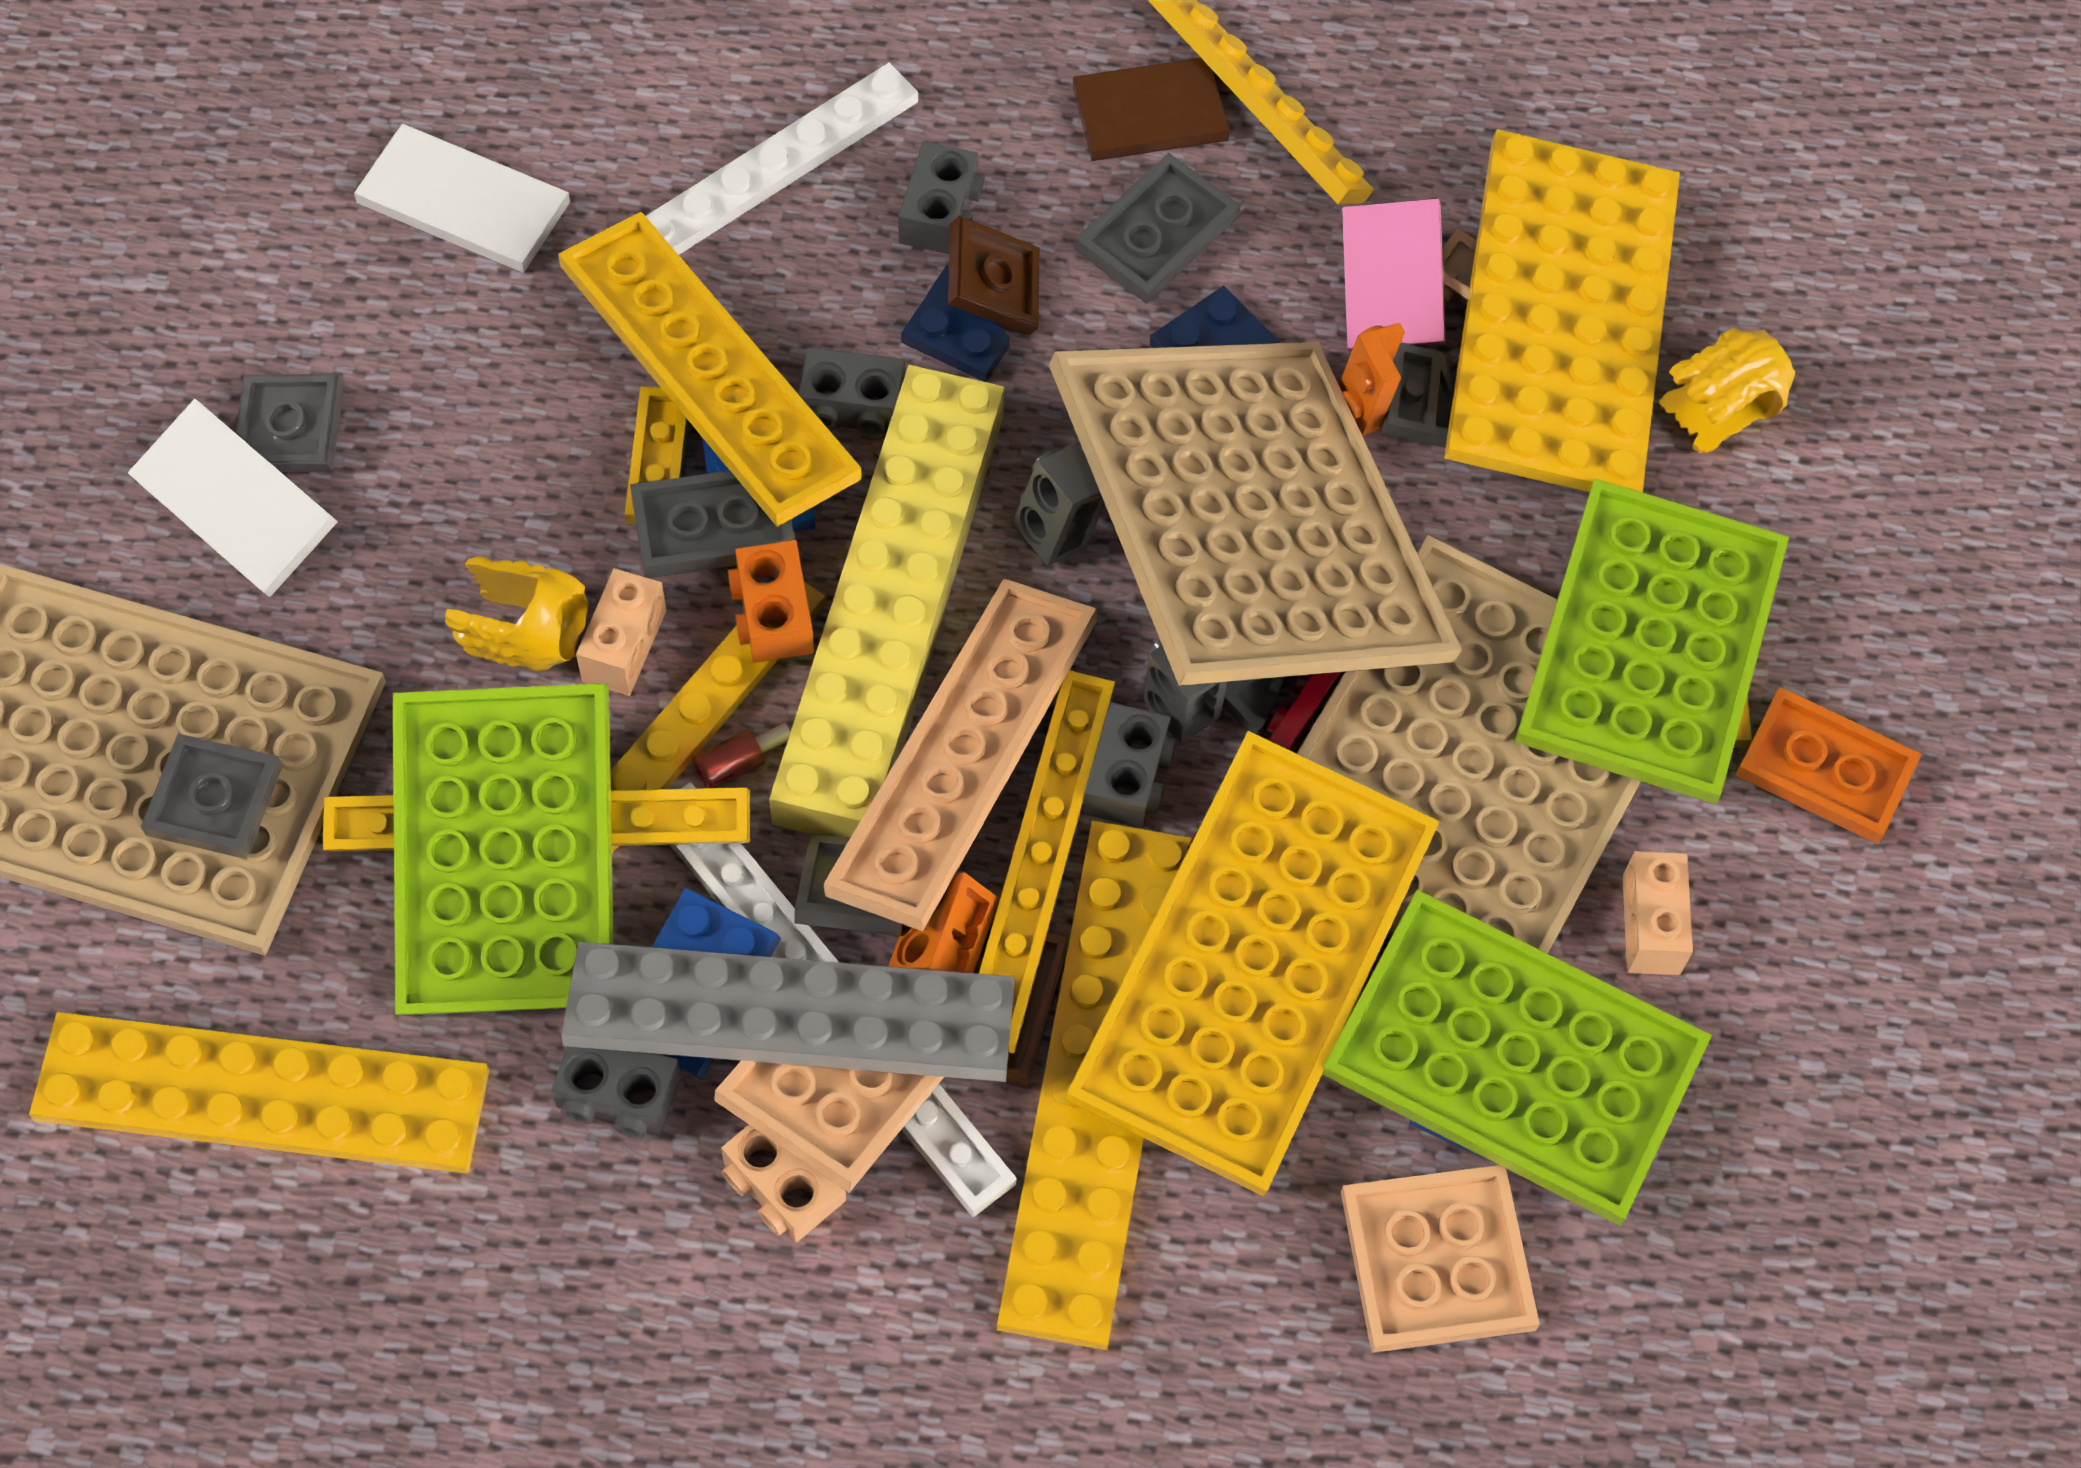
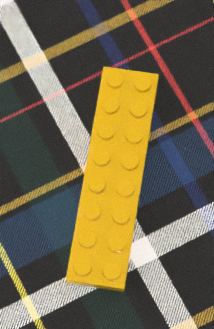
[558,212,861,527]
[29,1012,489,1174]

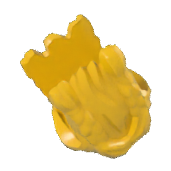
[1658,327,1795,454]
[445,556,589,673]

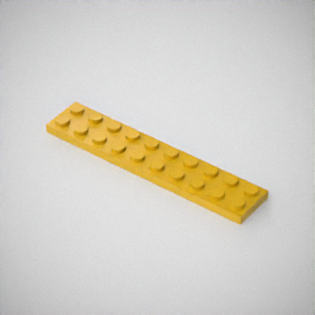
[997,820,1192,1350]

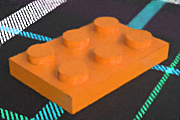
[1735,686,1922,844]

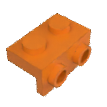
[1339,323,1405,436]

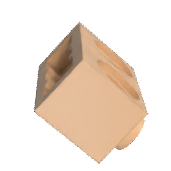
[576,568,666,696]
[1623,851,1693,975]
[721,1125,846,1243]

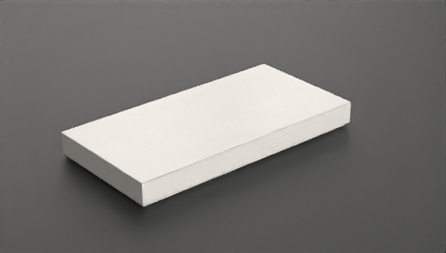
[354,124,570,273]
[128,399,338,597]

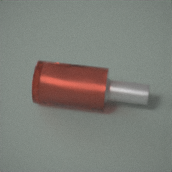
[692,723,790,788]

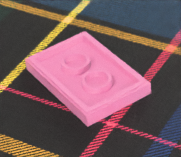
[1342,199,1446,352]

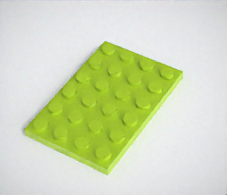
[1515,478,1790,804]
[393,683,614,1016]
[1322,889,1712,1227]

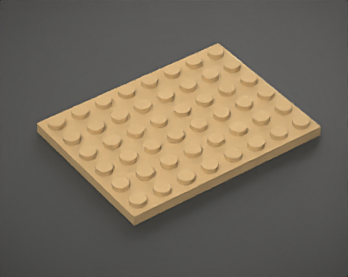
[1049,342,1462,686]
[1297,535,1642,954]
[0,564,386,956]

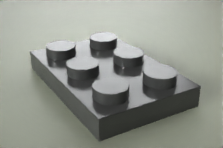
[1074,153,1241,304]
[630,471,795,578]

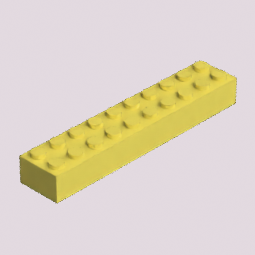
[769,365,1005,838]

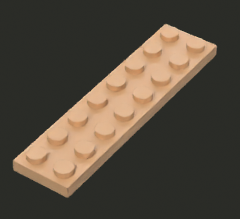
[824,579,1097,931]

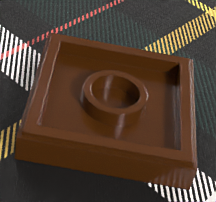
[948,215,1040,335]

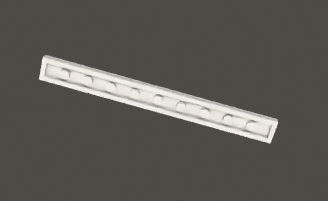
[670,782,1017,1217]

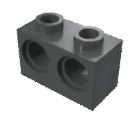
[898,141,985,254]
[798,347,905,436]
[1012,444,1105,566]
[1143,640,1227,745]
[1082,702,1177,829]
[551,1046,681,1139]

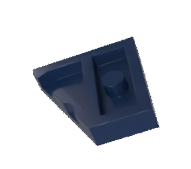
[901,265,1010,382]
[1149,285,1281,348]

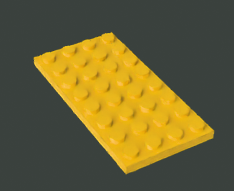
[1444,129,1680,493]
[1065,731,1440,1197]

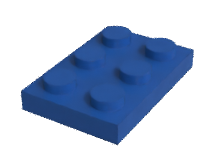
[652,888,781,1080]

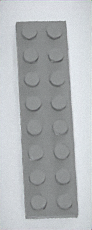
[561,942,1015,1082]

